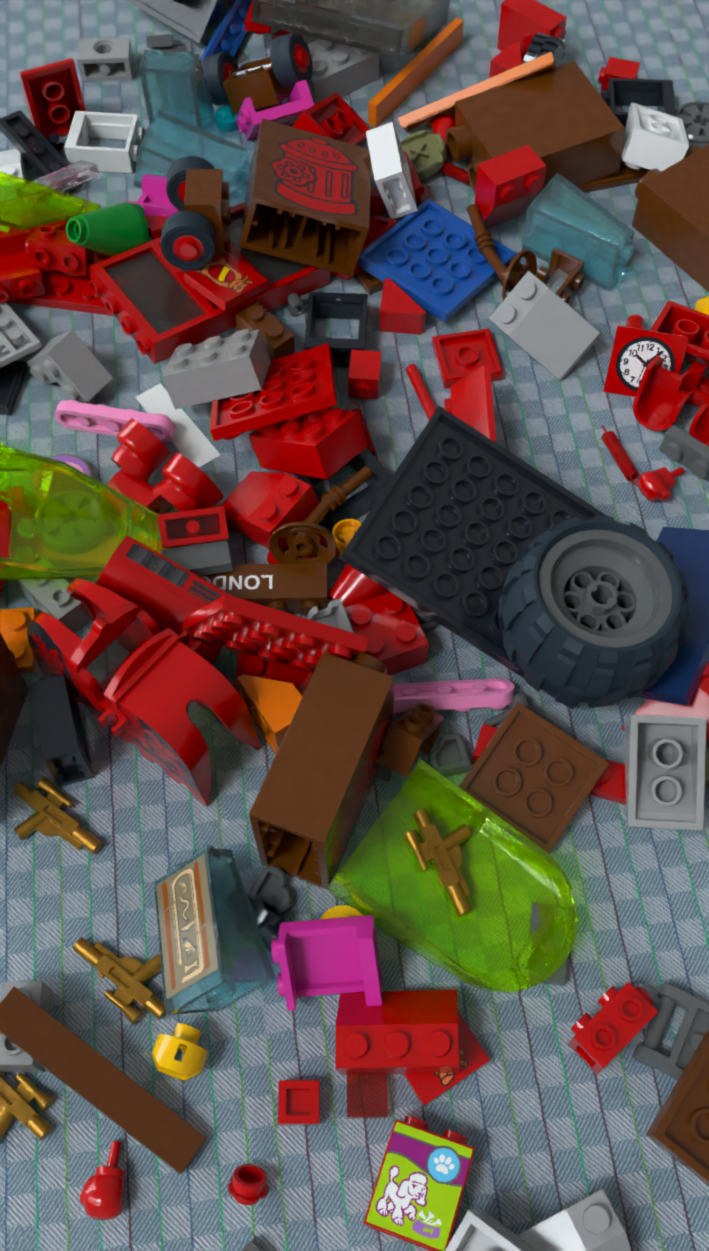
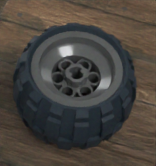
[499,515,690,708]

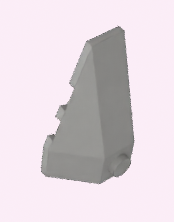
[517,1189,631,1251]

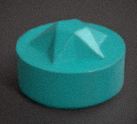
[215,106,238,131]

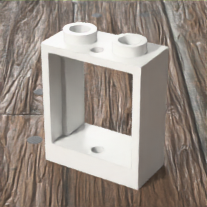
[64,111,145,173]
[366,122,418,219]

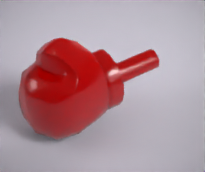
[638,467,685,502]
[80,1141,126,1220]

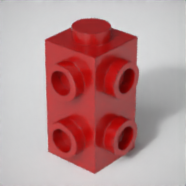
[25,225,95,276]
[568,982,658,1075]

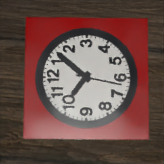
[603,325,689,397]

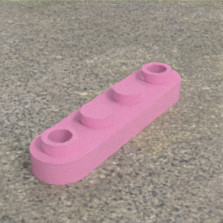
[54,400,176,444]
[393,678,514,715]

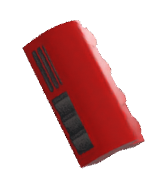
[96,535,233,665]

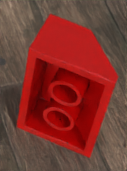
[650,300,709,365]
[444,365,496,443]
[336,990,460,1075]

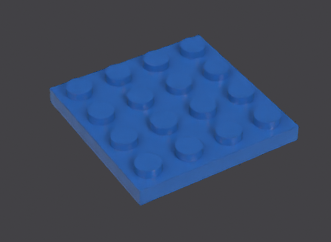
[357,199,516,322]

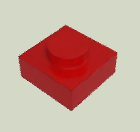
[278,1080,320,1126]

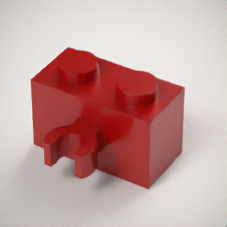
[157,506,229,548]

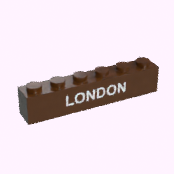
[200,563,328,616]

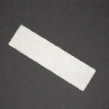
[135,383,220,467]

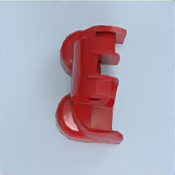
[632,355,709,447]
[104,418,224,533]

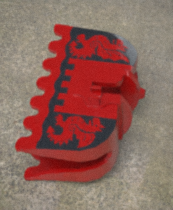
[27,578,262,807]

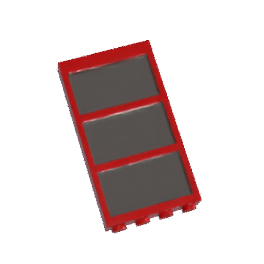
[89,202,331,364]

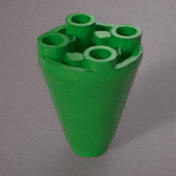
[66,202,152,257]

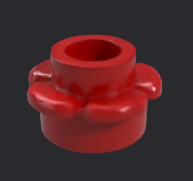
[228,1164,269,1205]

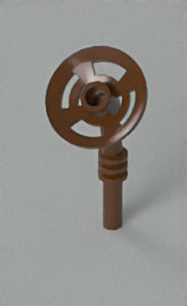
[467,204,537,300]
[269,466,373,564]

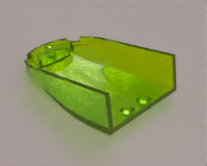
[326,760,578,993]

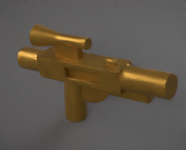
[13,777,103,855]
[403,808,472,917]
[73,937,169,1025]
[0,1070,55,1141]

